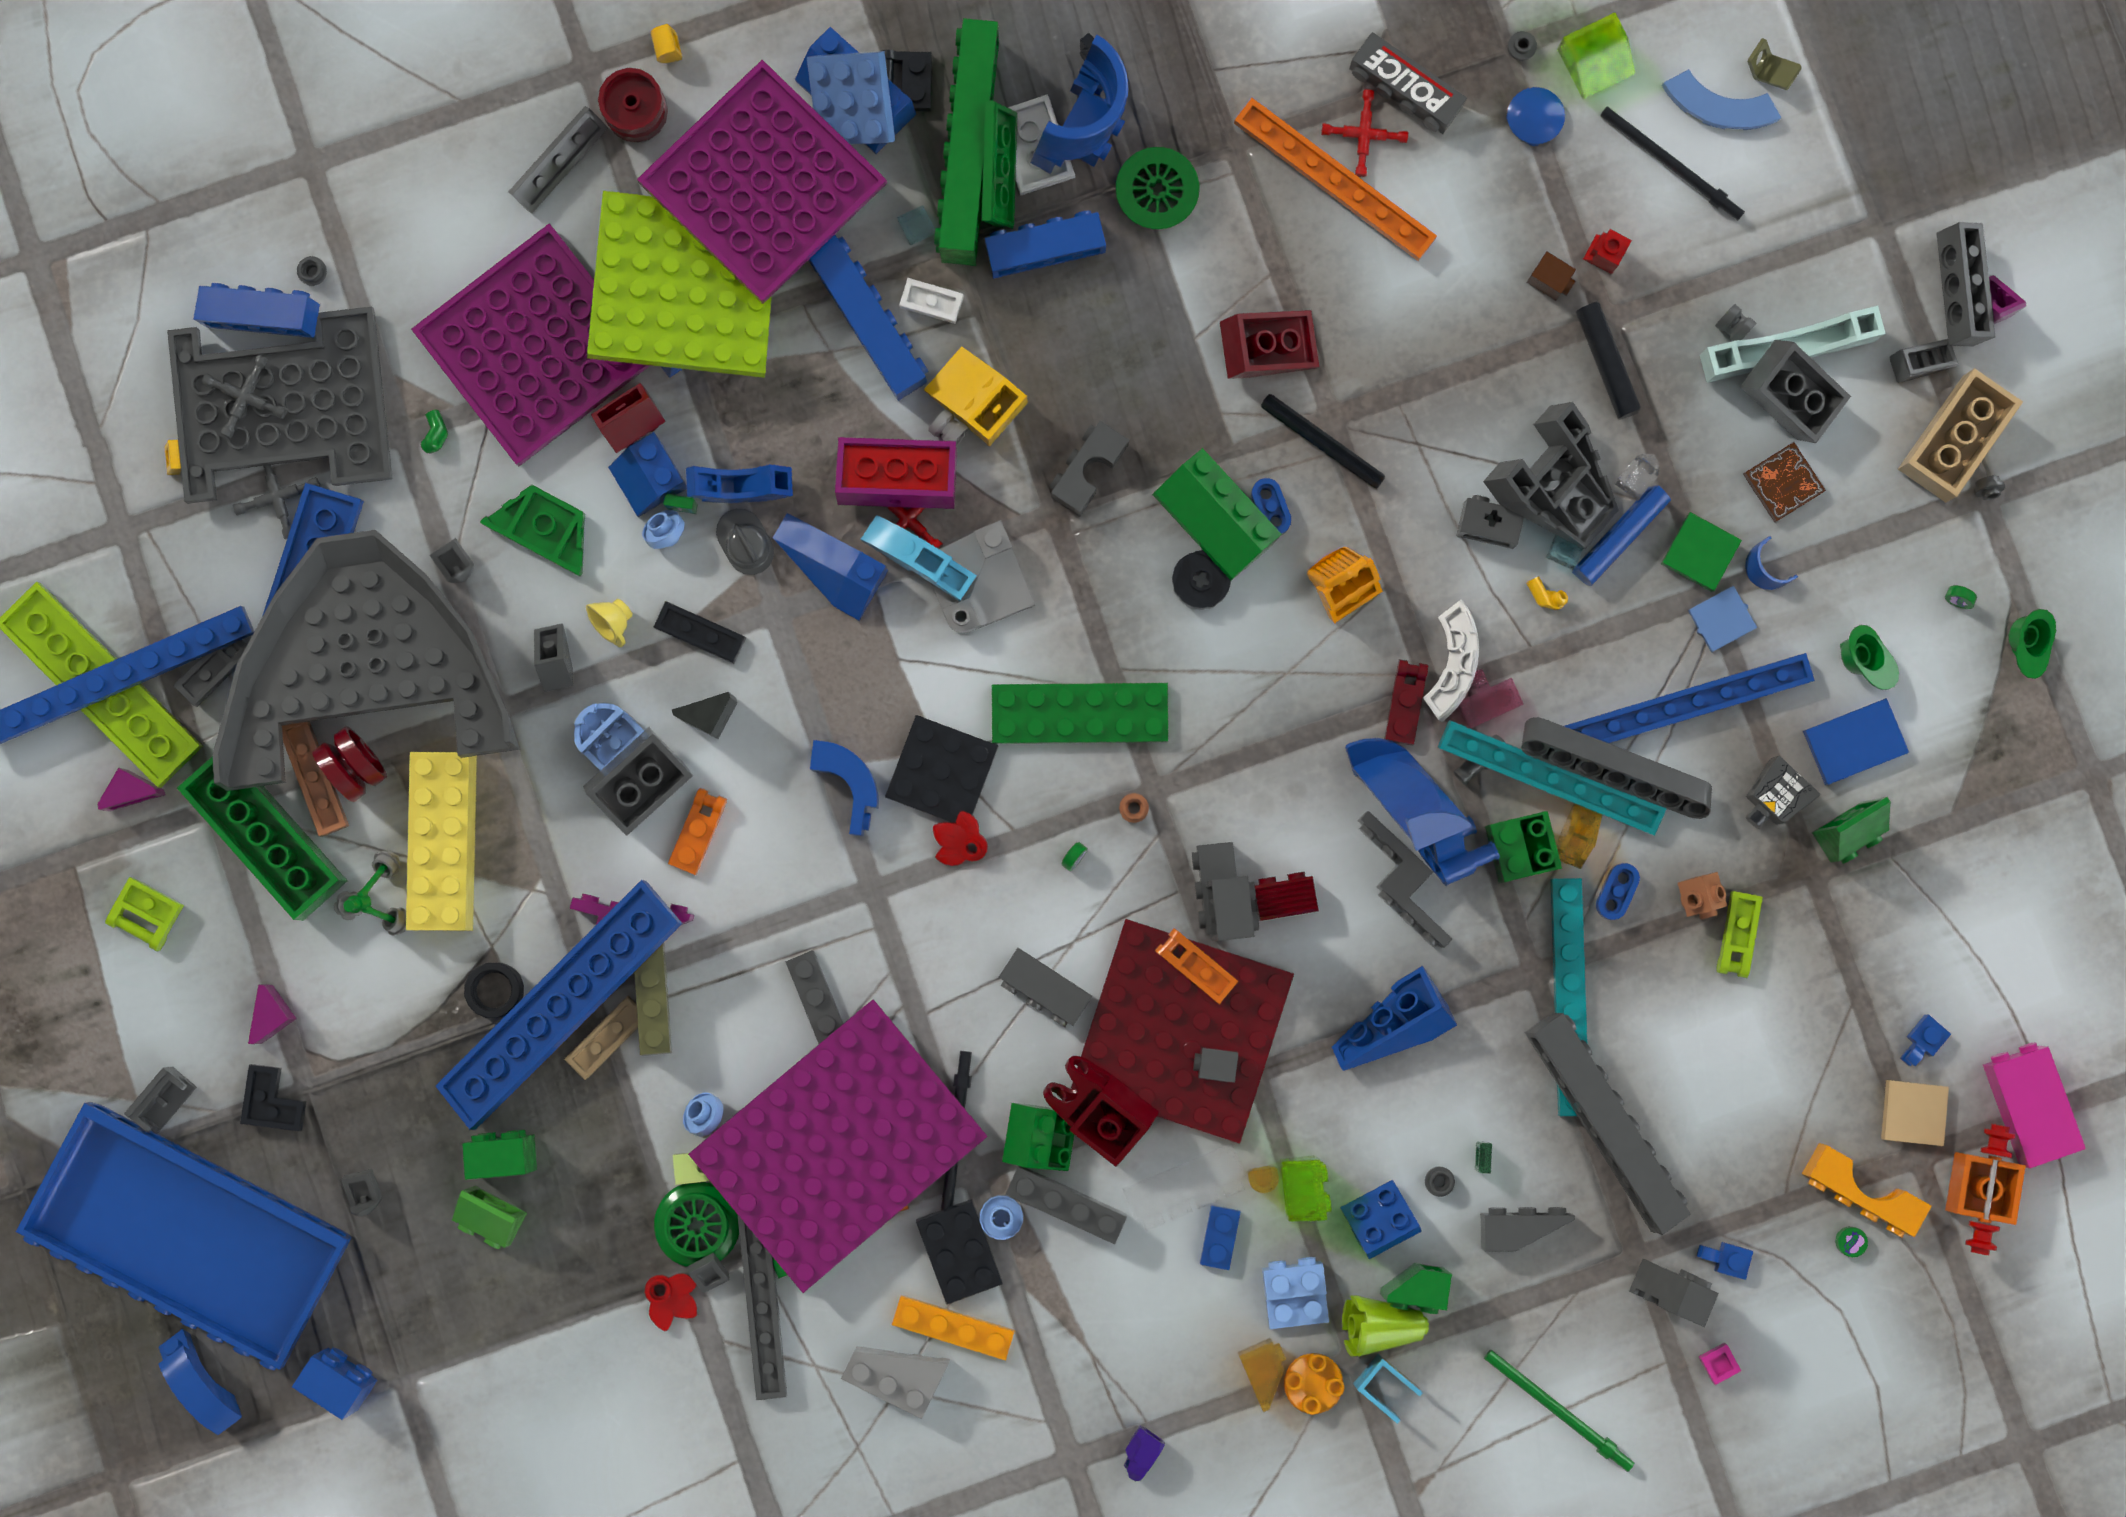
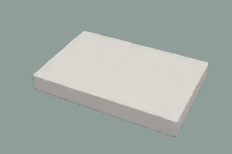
[1008,94,1075,196]

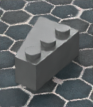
[1629,1259,1719,1327]

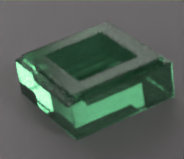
[1475,1141,1492,1174]

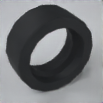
[464,963,524,1018]

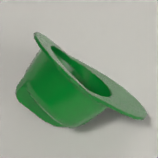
[2008,609,2057,679]
[1840,625,1899,690]

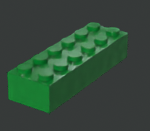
[177,756,348,921]

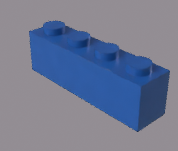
[985,210,1106,279]
[193,283,320,338]

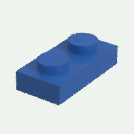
[1200,1205,1241,1270]

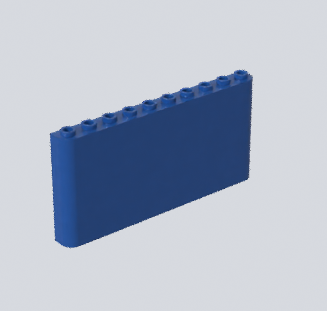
[16,1102,352,1370]

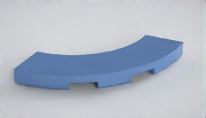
[1662,69,1781,130]

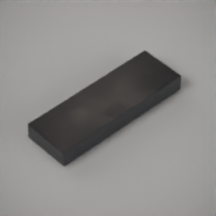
[653,601,746,664]

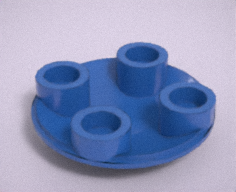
[1506,87,1565,146]

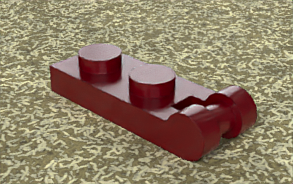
[1384,659,1429,746]

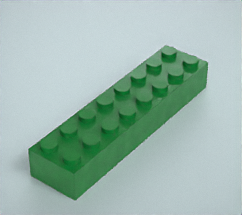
[934,18,1000,266]

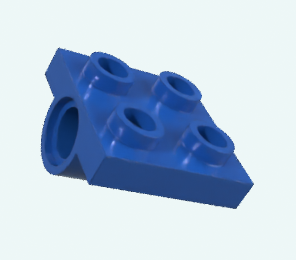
[1340,1180,1422,1259]

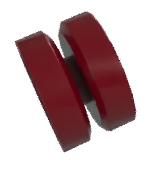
[598,68,668,143]
[312,726,387,802]

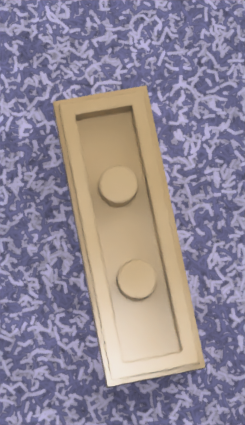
[564,996,638,1080]

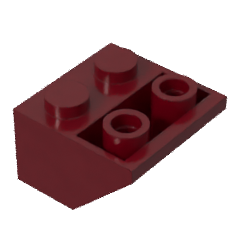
[591,383,666,454]

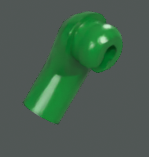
[421,410,448,454]

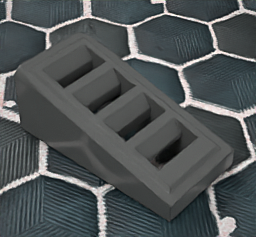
[1890,339,1959,383]

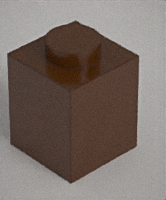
[1526,251,1576,301]

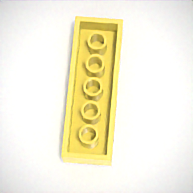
[406,752,477,931]

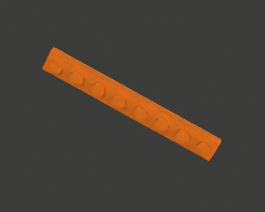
[1234,98,1437,261]

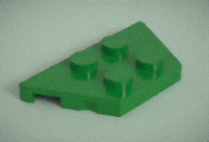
[480,484,585,577]

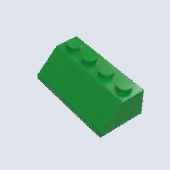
[1152,448,1282,581]

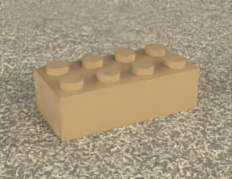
[1898,368,2023,503]

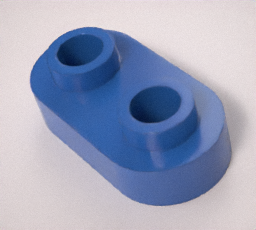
[1251,478,1291,535]
[1596,863,1640,920]

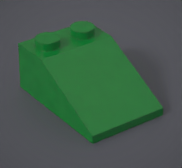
[1812,797,1891,864]

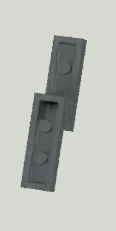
[1358,811,1452,948]

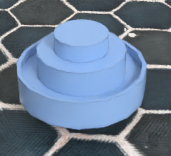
[642,510,685,549]
[683,1092,723,1137]
[980,1195,1023,1240]

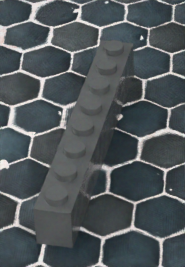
[1524,1013,1691,1235]

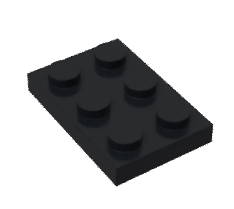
[916,1199,1003,1305]

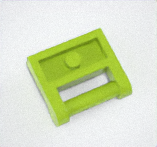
[105,877,184,952]

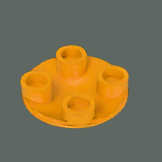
[1284,1353,1344,1415]

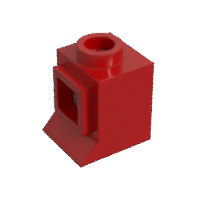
[1583,229,1632,274]

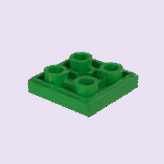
[1661,512,1742,592]

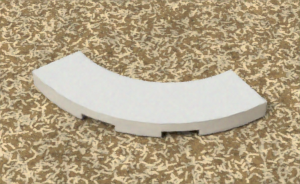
[1423,600,1479,722]

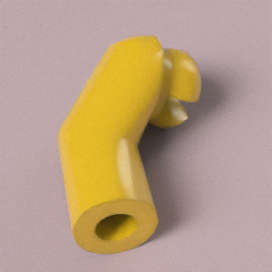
[1526,576,1568,610]

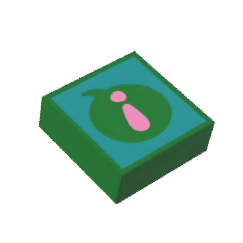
[663,494,698,514]

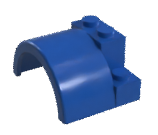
[1030,35,1128,174]

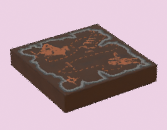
[1743,442,1826,523]

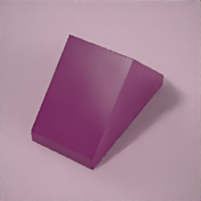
[1989,275,2026,324]
[97,768,166,811]
[248,984,297,1044]

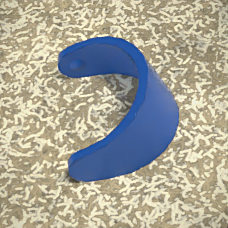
[1745,536,1798,590]

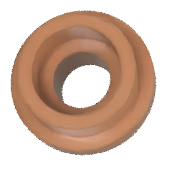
[1119,793,1149,823]

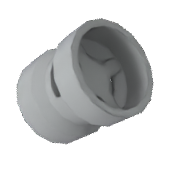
[928,409,969,446]

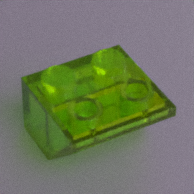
[1557,12,1635,99]
[1280,1155,1332,1221]

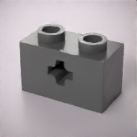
[1456,495,1524,549]

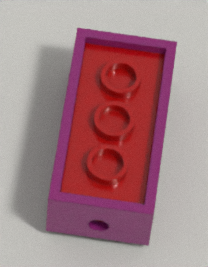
[835,437,957,509]

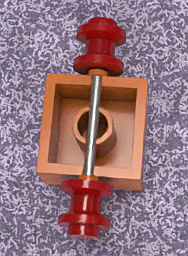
[1945,1124,2026,1256]

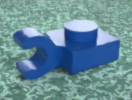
[1900,1014,1951,1066]
[1696,1242,1753,1280]

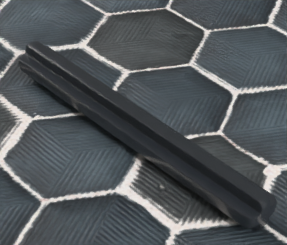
[1261,394,1385,489]

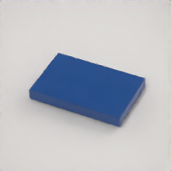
[1803,698,1910,785]

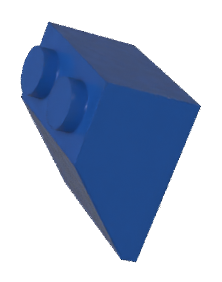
[608,432,687,517]

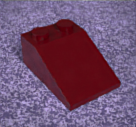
[1220,310,1319,379]

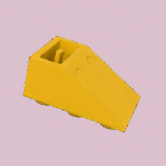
[924,346,1028,447]

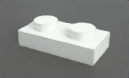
[899,278,964,324]

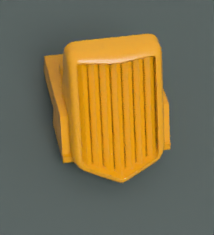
[1307,546,1383,624]

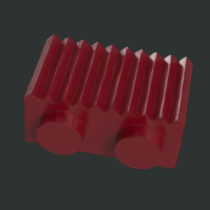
[1255,872,1319,921]

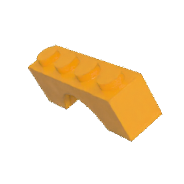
[1802,1143,1932,1238]

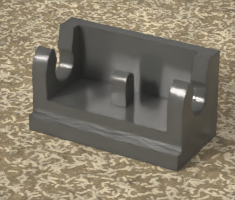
[124,1066,197,1133]

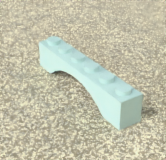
[1700,306,1886,383]

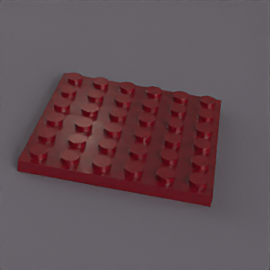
[1071,919,1294,1144]

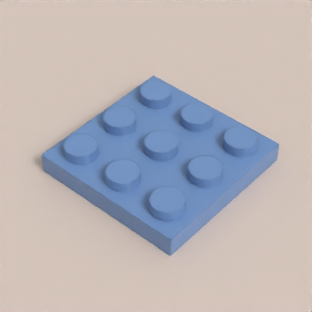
[807,51,895,144]

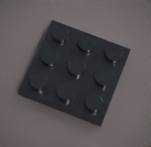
[885,715,999,823]

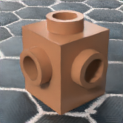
[1677,872,1727,919]

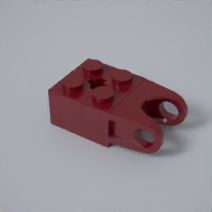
[1043,1056,1159,1167]

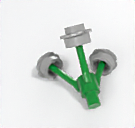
[334,851,406,936]

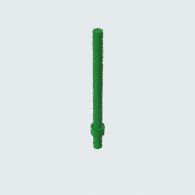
[1484,1349,1635,1472]

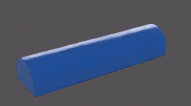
[1572,485,1671,586]

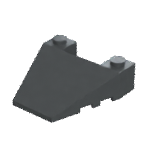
[1483,402,1619,549]

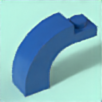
[686,464,793,503]
[810,740,879,836]
[158,1329,242,1435]

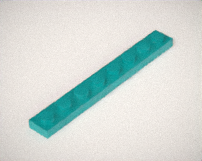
[1438,720,1666,836]
[1550,878,1587,1116]

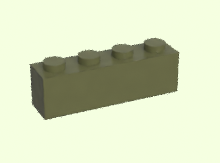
[634,943,672,1056]

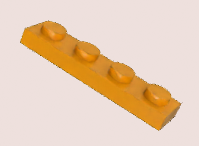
[892,1295,1015,1361]

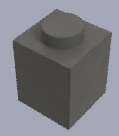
[1193,1047,1238,1083]

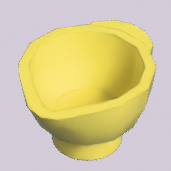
[586,599,632,647]

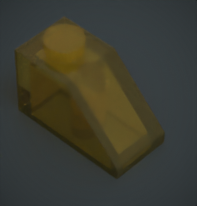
[1557,803,1602,869]
[1238,1338,1286,1412]

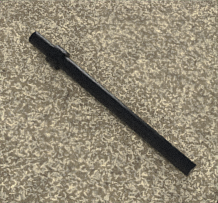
[1600,106,1745,221]
[941,1051,972,1210]

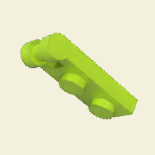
[1716,891,1763,978]

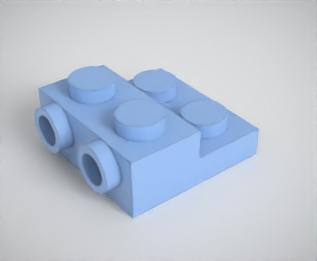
[1262,1257,1329,1329]

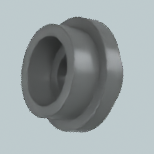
[1508,31,1537,61]
[297,256,327,286]
[1974,475,2005,500]
[1425,1166,1455,1197]

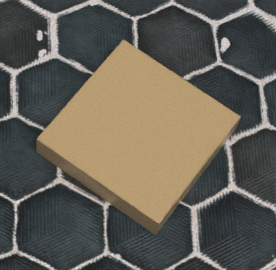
[1881,1080,1949,1146]

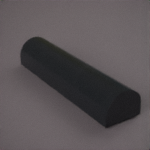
[1576,301,1641,420]

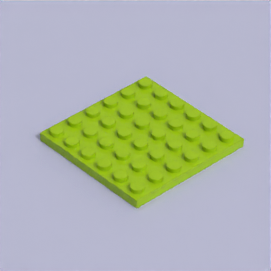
[587,191,772,378]

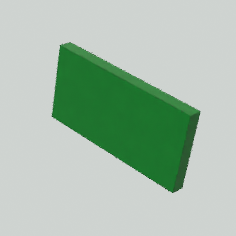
[982,101,1018,229]

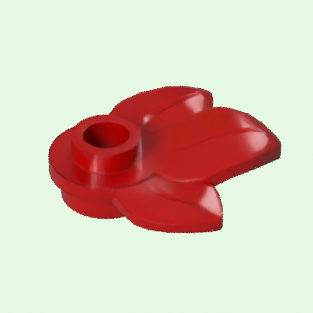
[933,811,988,866]
[645,1273,697,1331]

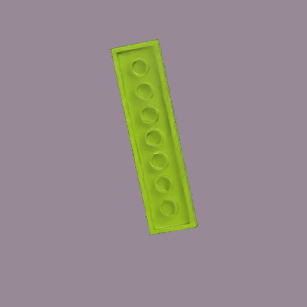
[0,582,203,788]

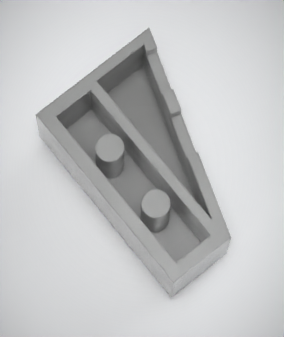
[841,1346,950,1419]

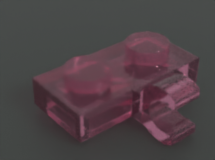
[1458,669,1524,728]

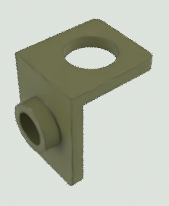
[1747,38,1802,90]

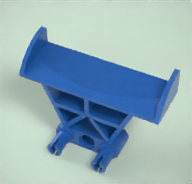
[1345,738,1499,886]

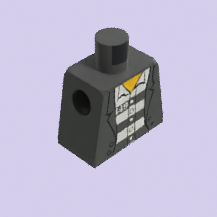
[1746,756,1821,829]

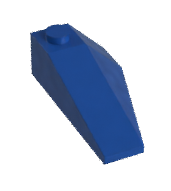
[773,513,888,621]
[1332,966,1457,1071]

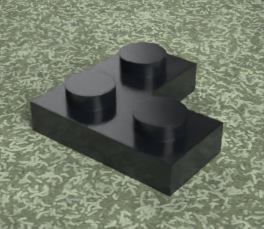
[240,1064,307,1131]

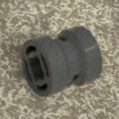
[1715,304,1757,341]

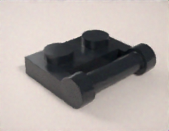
[881,49,932,111]

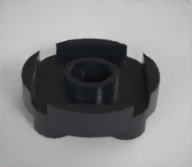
[1172,550,1231,610]

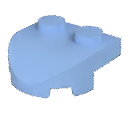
[574,703,645,771]

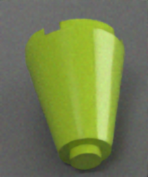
[1342,1295,1429,1357]

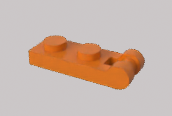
[668,788,727,875]
[1155,928,1238,1004]

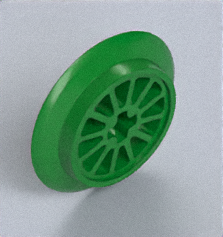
[1116,147,1200,229]
[654,1182,739,1267]

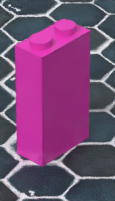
[1983,1042,2086,1168]

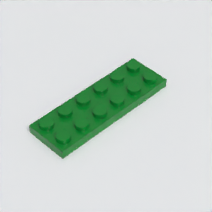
[992,683,1168,744]

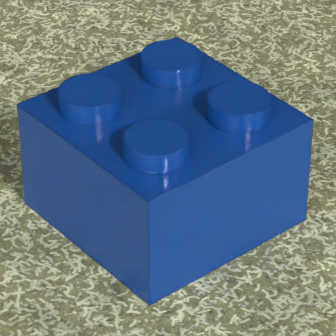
[292,1347,377,1420]

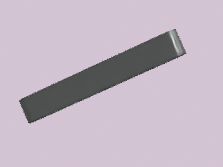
[1521,717,1712,819]

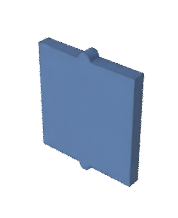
[1688,586,1757,652]

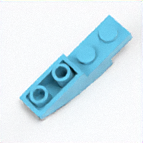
[861,515,977,601]

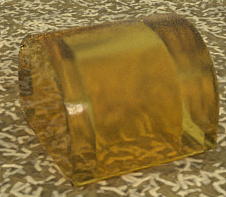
[1246,1165,1279,1193]

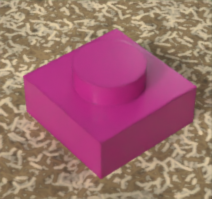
[1699,1343,1741,1385]

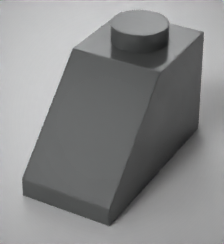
[534,623,573,692]

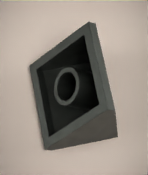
[672,692,737,739]

